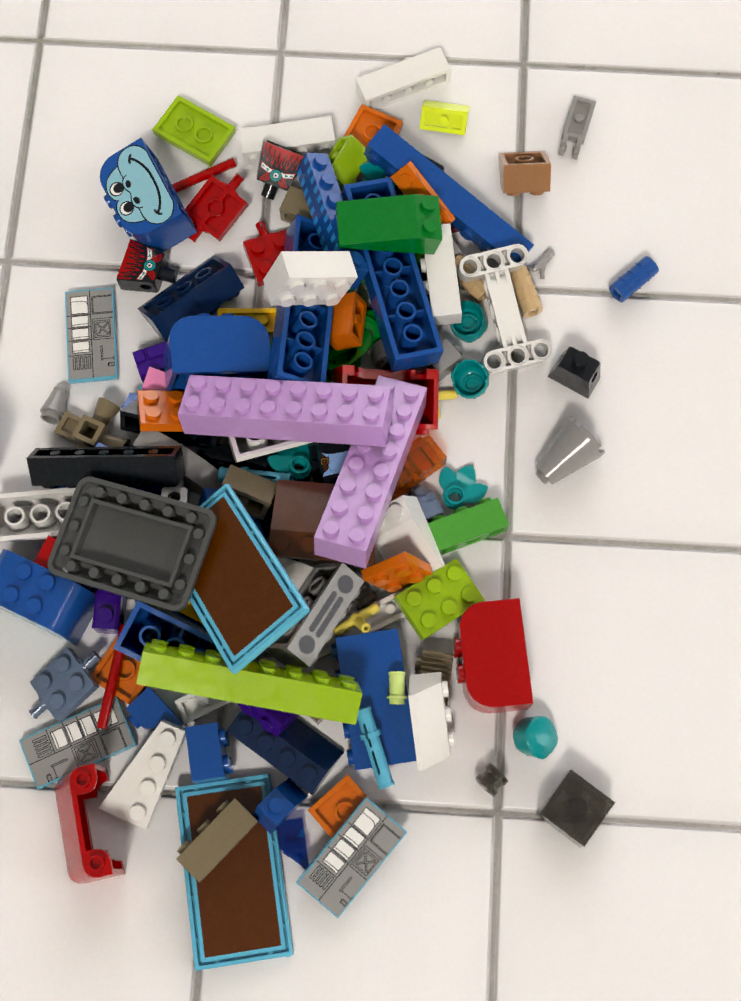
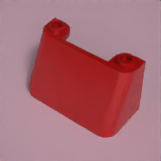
[332,365,439,435]
[55,763,125,884]

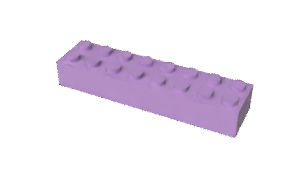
[177,375,394,447]
[314,375,427,569]

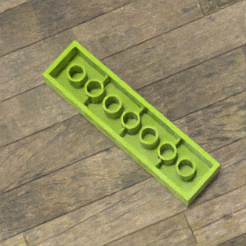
[136,639,362,725]

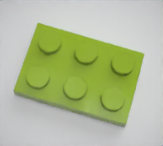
[152,95,236,167]
[393,558,485,641]

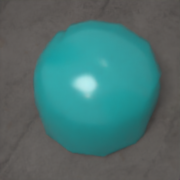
[451,360,489,399]

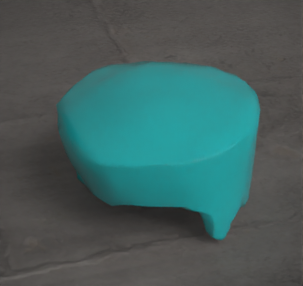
[450,300,488,343]
[513,716,558,759]

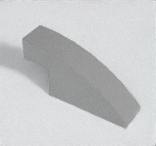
[132,431,222,496]

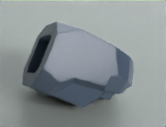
[408,485,444,523]

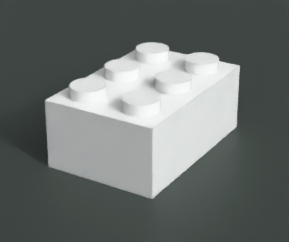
[263,251,358,307]

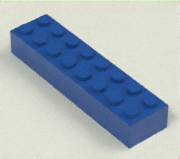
[342,177,444,372]
[267,214,333,382]

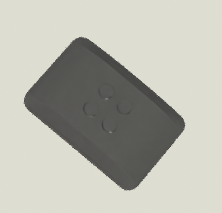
[48,477,217,612]

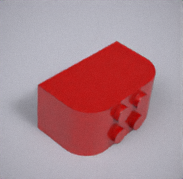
[453,598,533,714]

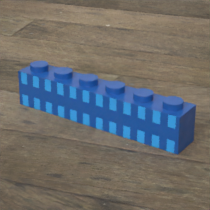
[296,153,369,288]

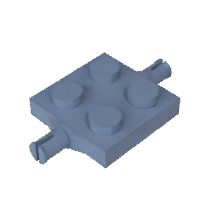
[29,647,101,722]

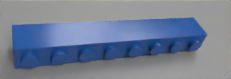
[364,124,534,264]

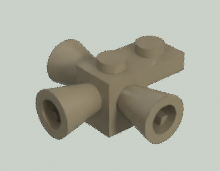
[54,397,131,447]

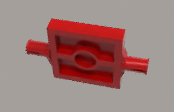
[185,173,249,243]
[243,221,287,287]

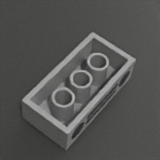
[265,562,364,667]

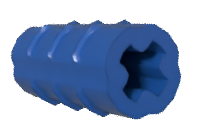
[609,256,659,303]

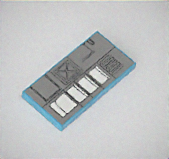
[65,287,119,384]
[19,697,137,790]
[296,796,407,918]

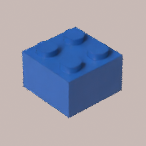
[185,722,234,784]

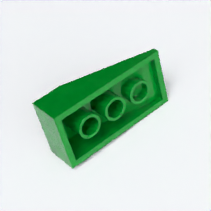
[335,194,443,255]

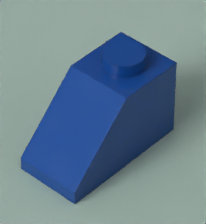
[125,687,187,730]
[252,778,308,834]

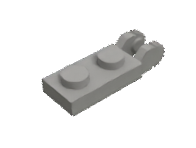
[558,96,596,160]

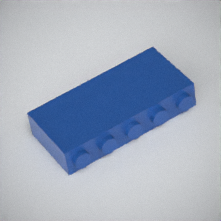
[331,628,417,770]

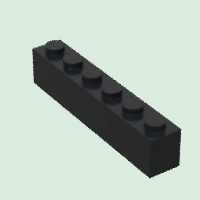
[26,446,186,488]

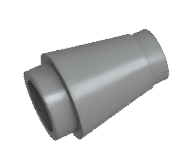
[40,386,68,425]

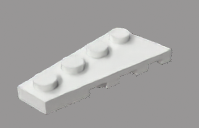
[98,720,186,830]

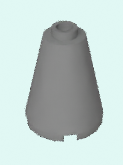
[535,417,605,485]

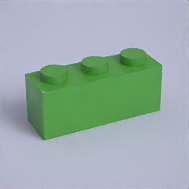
[428,497,509,555]

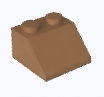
[498,151,551,196]

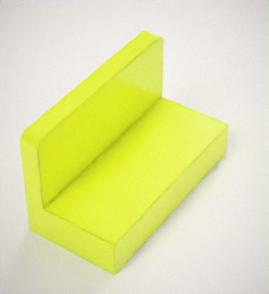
[419,100,470,135]

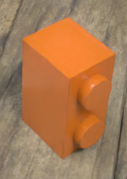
[329,292,367,351]

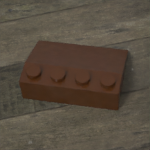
[269,480,376,565]

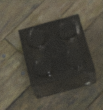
[536,769,615,847]

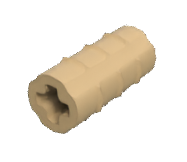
[455,254,487,304]
[509,265,543,318]

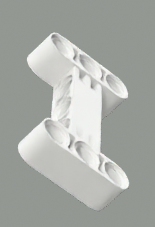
[457,244,553,375]

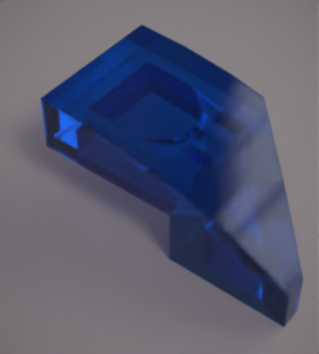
[277,817,309,870]

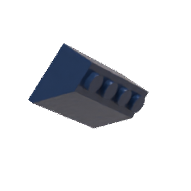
[138,255,245,341]
[226,710,344,796]

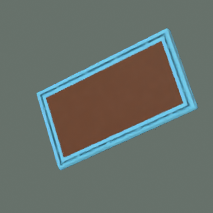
[190,484,310,674]
[175,773,293,971]

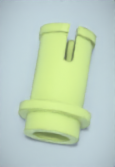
[386,671,408,705]

